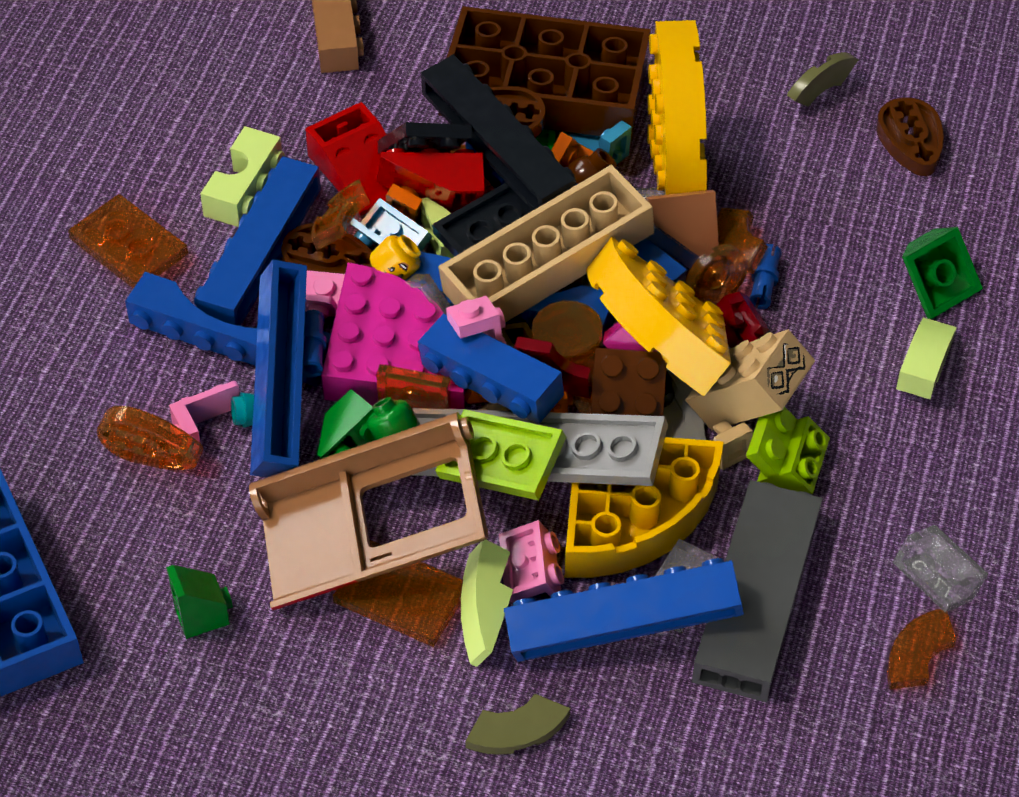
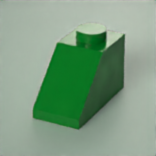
[166,565,233,639]

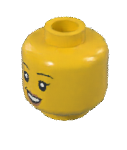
[369,235,421,280]

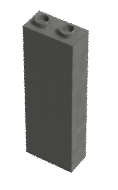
[692,480,823,703]

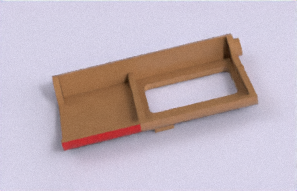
[249,412,488,610]

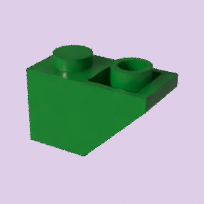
[317,389,375,459]

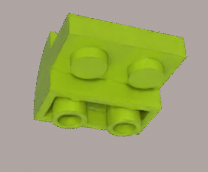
[746,407,830,494]

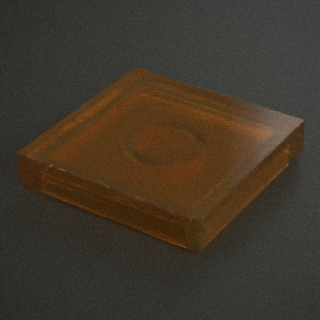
[376,364,451,409]

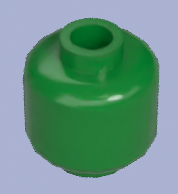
[367,397,421,440]

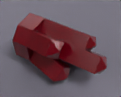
[716,291,769,348]

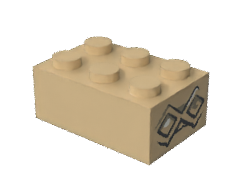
[685,329,815,430]

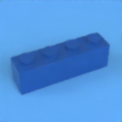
[418,313,564,424]

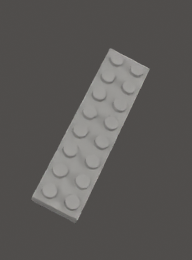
[412,408,668,486]

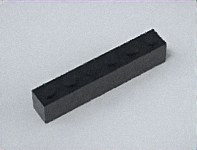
[421,54,576,211]

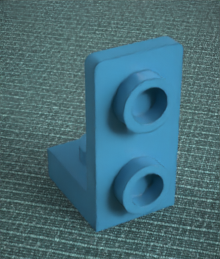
[563,120,632,164]

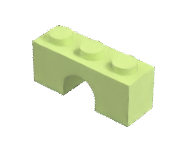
[200,126,285,227]

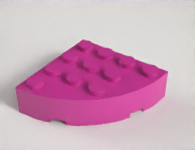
[321,262,466,409]

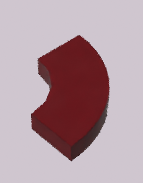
[514,337,592,398]

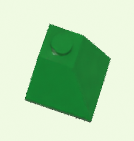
[902,227,983,319]

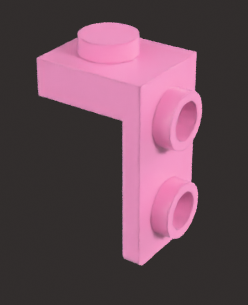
[446,296,506,344]
[169,381,240,457]

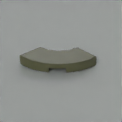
[787,52,859,107]
[465,694,571,755]

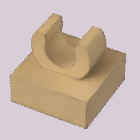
[713,420,752,470]

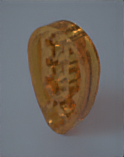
[97,406,203,470]

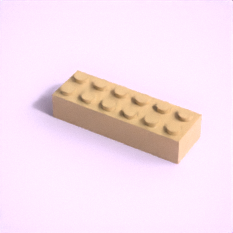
[438,164,654,333]

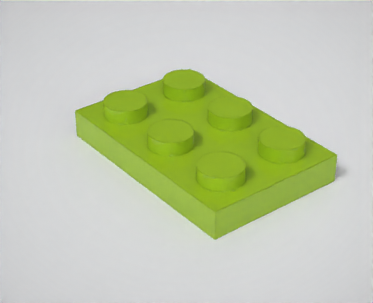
[435,409,567,501]

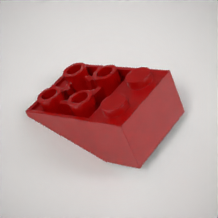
[305,102,390,216]
[376,148,484,213]

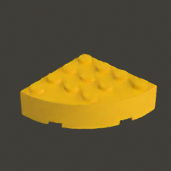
[647,20,707,195]
[586,237,731,397]
[564,437,724,578]

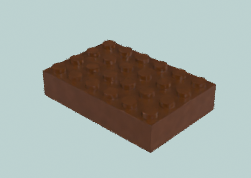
[438,6,651,140]

